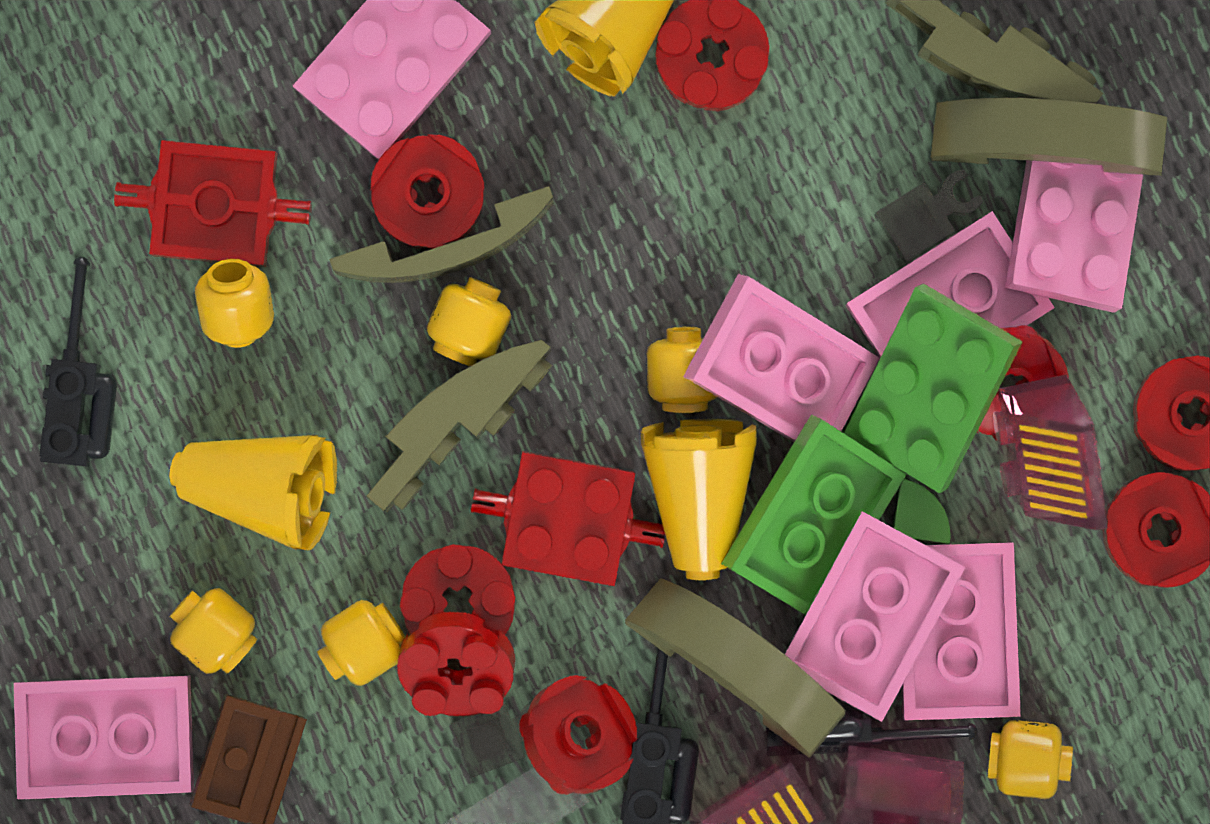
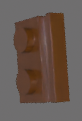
[189,693,307,824]

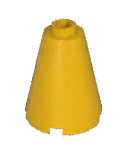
[535,0,674,96]
[641,419,757,580]
[169,435,337,550]

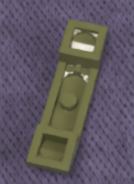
[931,98,1168,176]
[329,186,554,283]
[625,578,845,758]

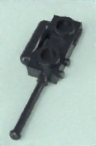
[39,257,117,467]
[620,648,699,824]
[766,710,978,756]

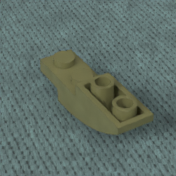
[885,0,1103,104]
[366,340,553,512]

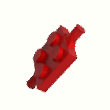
[114,140,312,267]
[471,451,665,586]

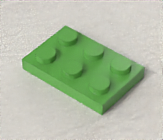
[844,283,1022,494]
[721,414,907,615]

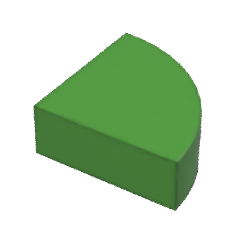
[892,479,951,544]

